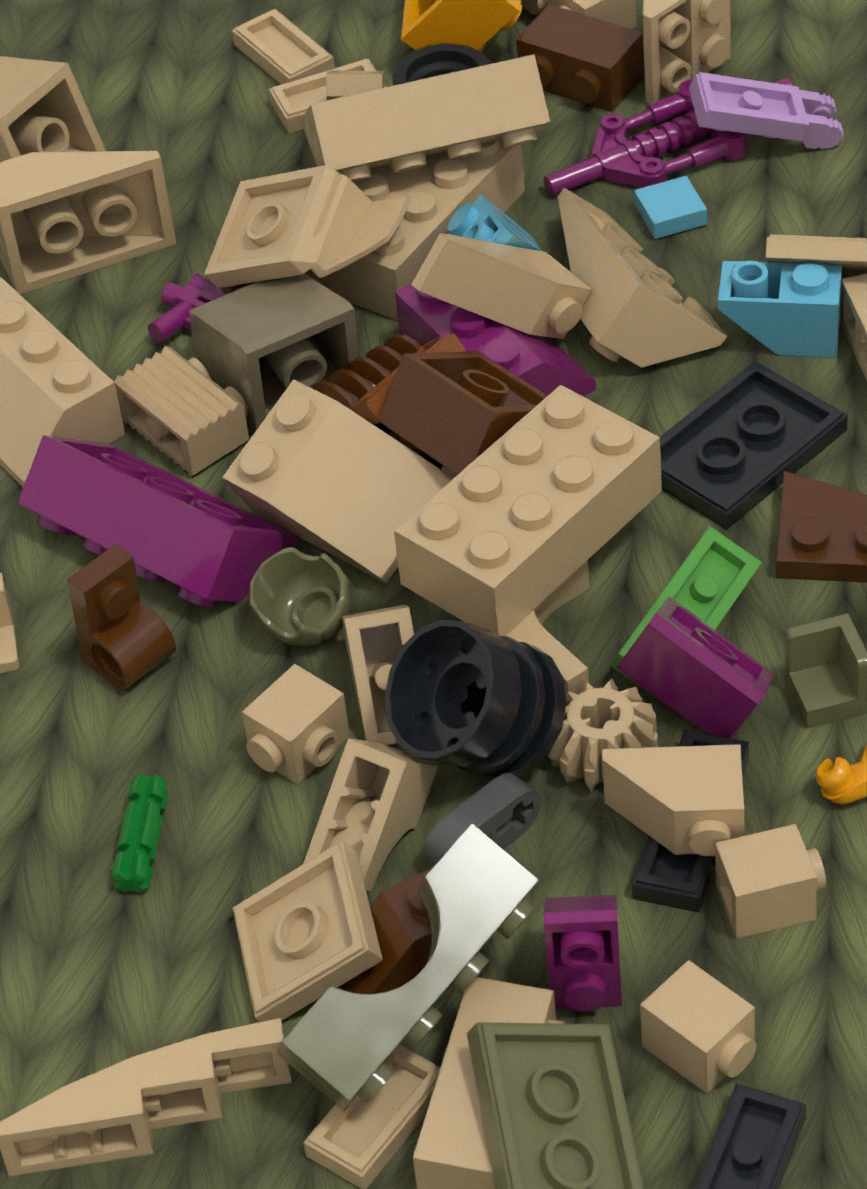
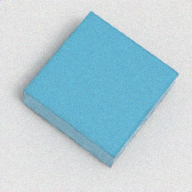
[634,176,707,239]

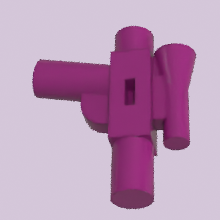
[148,273,230,343]

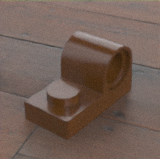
[67,544,176,690]

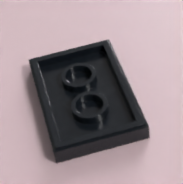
[660,361,848,530]

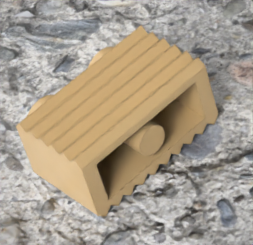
[114,346,249,477]

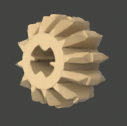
[548,678,658,792]

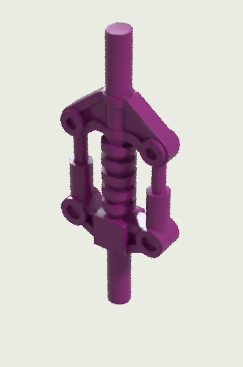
[543,78,793,197]

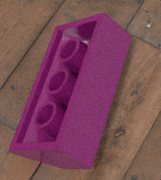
[18,435,299,608]

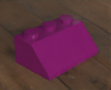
[395,283,596,396]

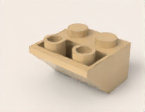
[643,0,731,105]

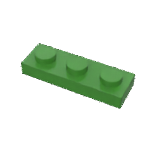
[610,526,762,703]

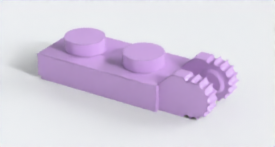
[689,72,844,150]

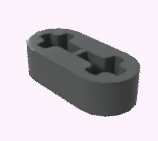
[423,773,541,866]

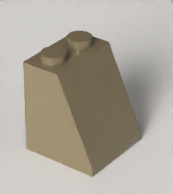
[189,274,359,433]

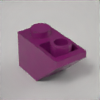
[544,895,622,1011]

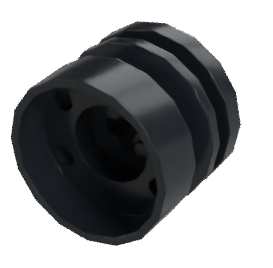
[384,619,567,778]

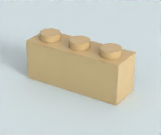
[413,977,566,1189]

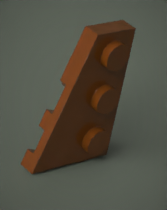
[776,471,867,583]

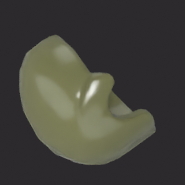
[249,547,353,646]

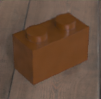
[516,4,644,112]

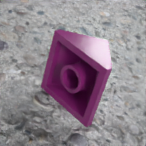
[616,596,774,738]

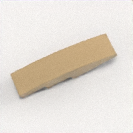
[0,1018,292,1177]

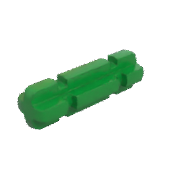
[111,774,169,894]

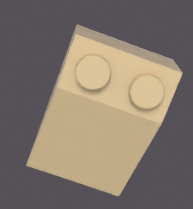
[0,151,177,294]
[222,379,452,584]

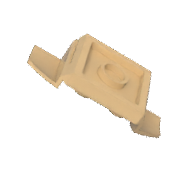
[204,165,411,293]

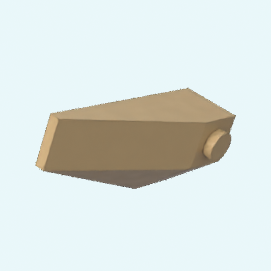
[558,188,727,368]

